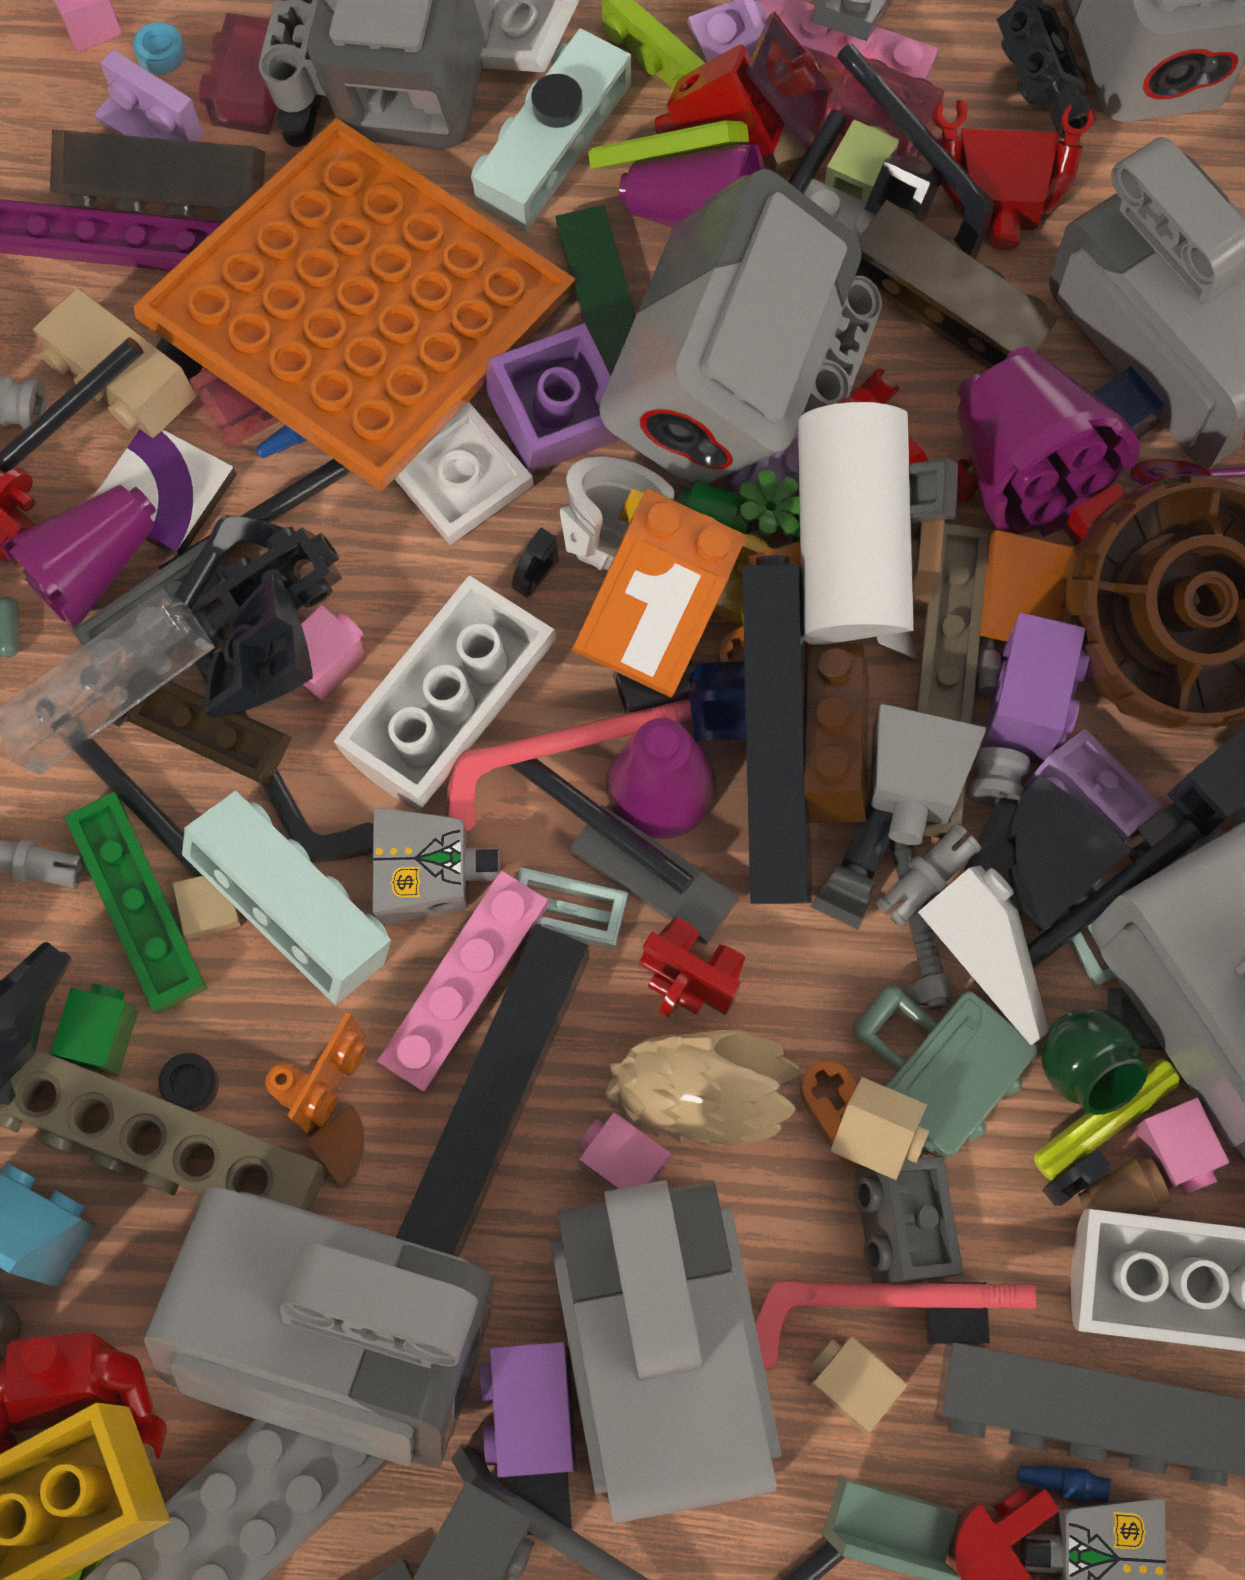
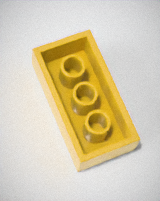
[0,1403,171,1580]

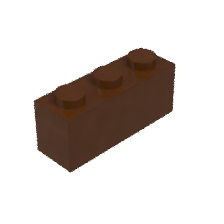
[804,643,869,823]

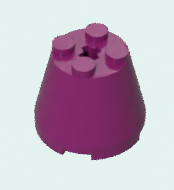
[957,346,1140,537]

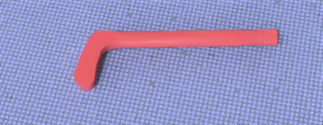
[445,698,696,831]
[755,1281,1037,1370]

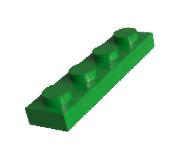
[64,792,208,1014]

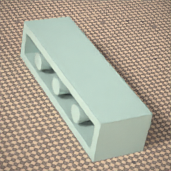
[471,28,631,232]
[182,790,391,1006]

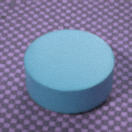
[133,22,185,74]

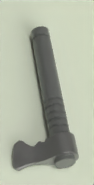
[883,839,954,1016]

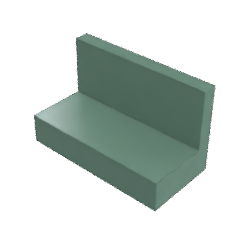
[822,1475,961,1580]

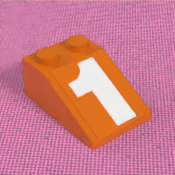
[571,488,747,697]

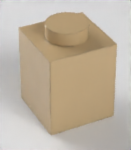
[830,1077,930,1180]
[809,1336,908,1434]

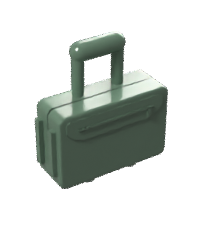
[852,986,1038,1160]

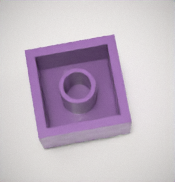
[484,323,621,474]
[981,612,1089,765]
[480,1342,577,1477]

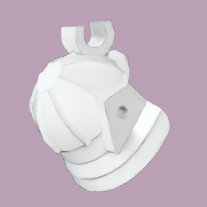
[560,456,674,571]

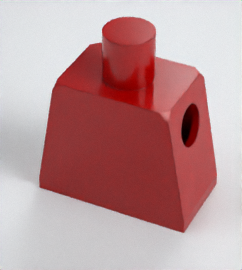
[654,44,785,157]

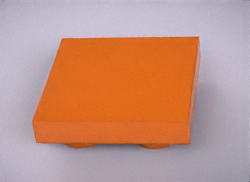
[980,530,1074,641]

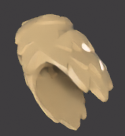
[605,1030,800,1146]

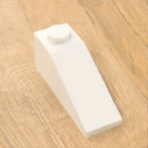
[918,865,1049,1045]

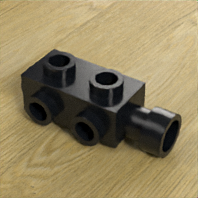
[996,0,1096,138]
[185,527,343,654]

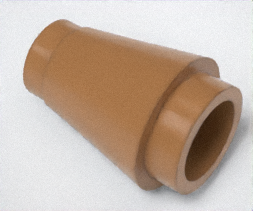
[1077,1157,1171,1215]

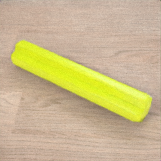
[1033,1058,1181,1181]

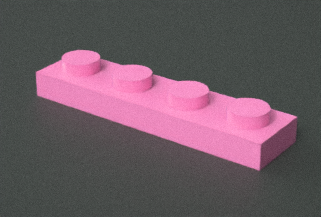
[754,0,939,99]
[377,870,550,1094]

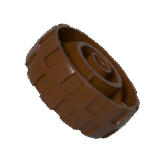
[1059,475,1245,731]

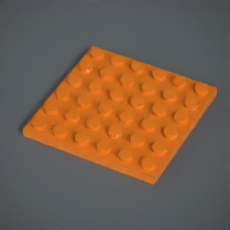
[133,118,576,492]

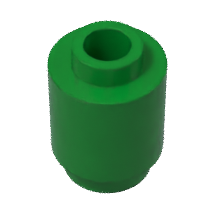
[678,481,753,535]

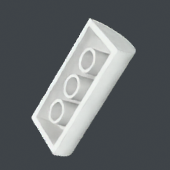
[798,402,914,645]
[334,575,557,810]
[1070,1209,1245,1352]

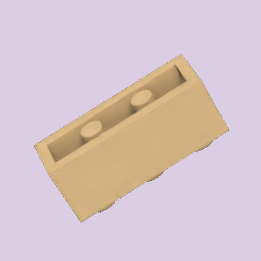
[33,288,197,439]

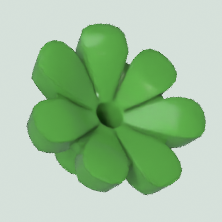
[739,469,800,536]

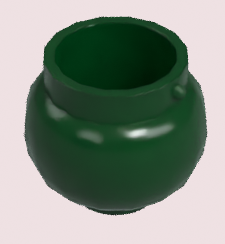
[1041,1009,1148,1115]

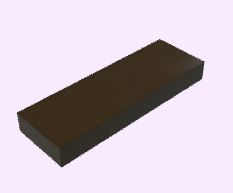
[126,671,292,787]

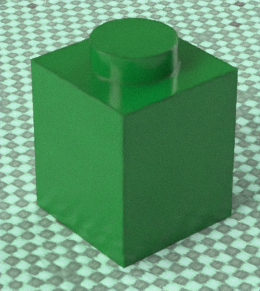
[50,984,138,1077]

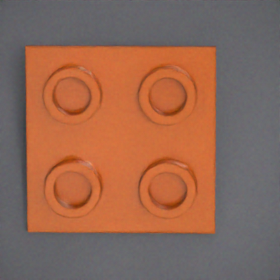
[265,1011,367,1136]

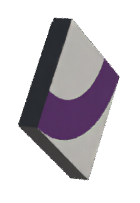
[93,429,237,556]

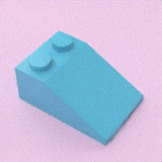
[0,1162,96,1288]

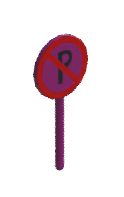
[1130,459,1245,485]

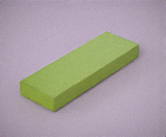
[588,121,749,169]

